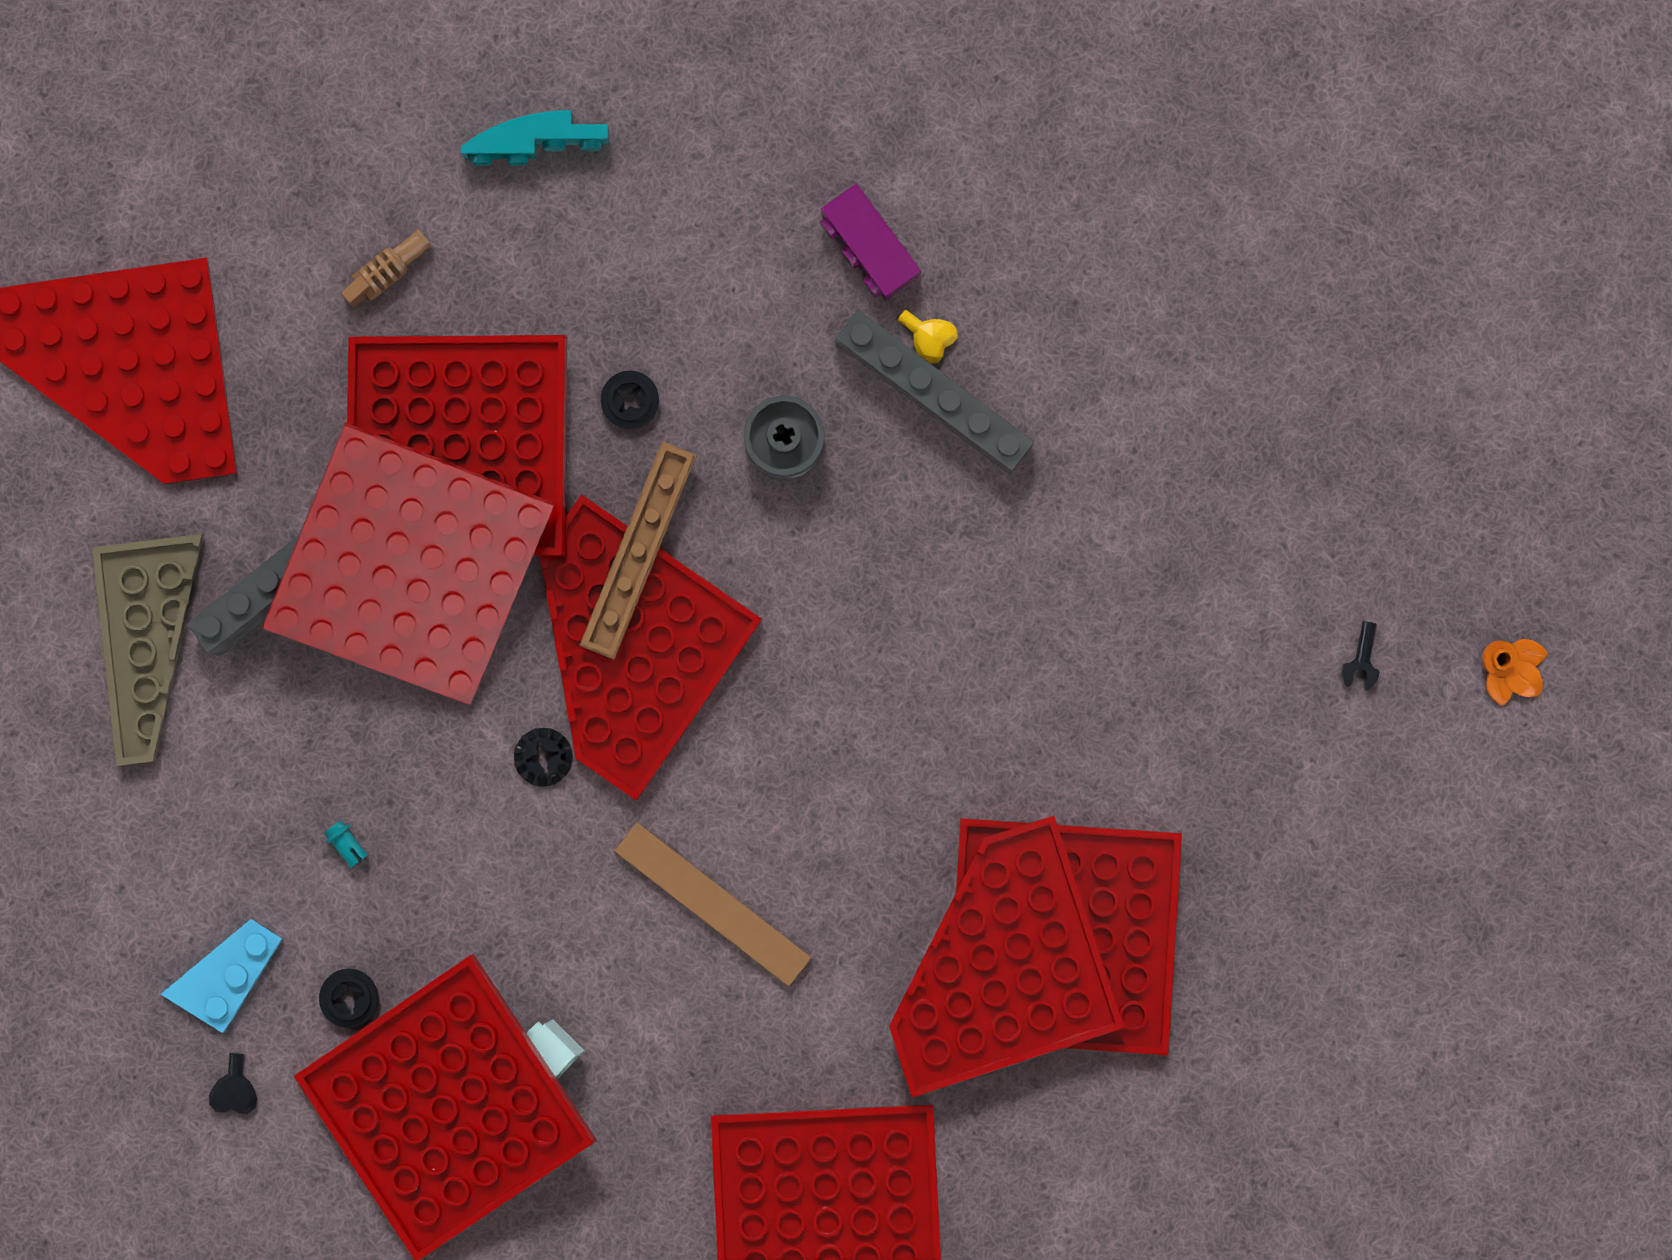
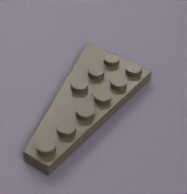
[92,534,204,767]

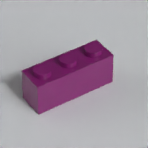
[820,183,921,302]

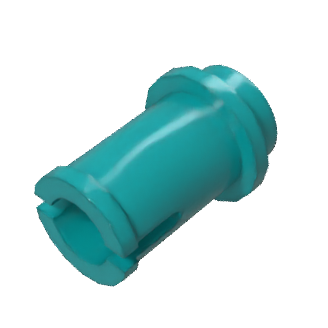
[324,820,369,868]

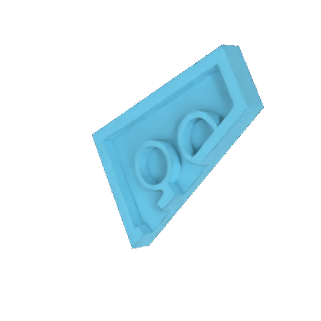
[160,919,283,1033]

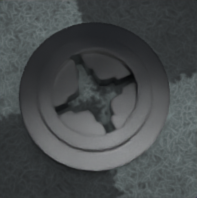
[601,371,659,429]
[514,728,573,787]
[319,969,378,1028]

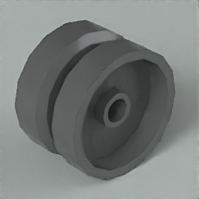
[743,395,825,481]

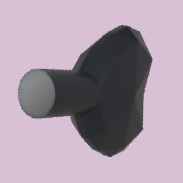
[209,1053,258,1114]

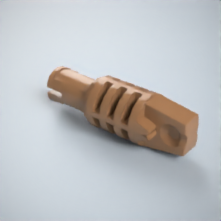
[341,229,432,308]

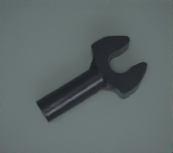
[1341,621,1380,691]

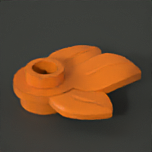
[1482,639,1548,706]

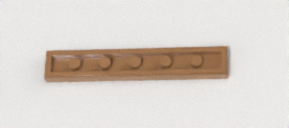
[580,441,697,660]
[615,822,812,986]

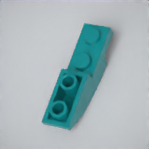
[461,110,610,166]

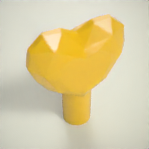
[897,310,958,364]

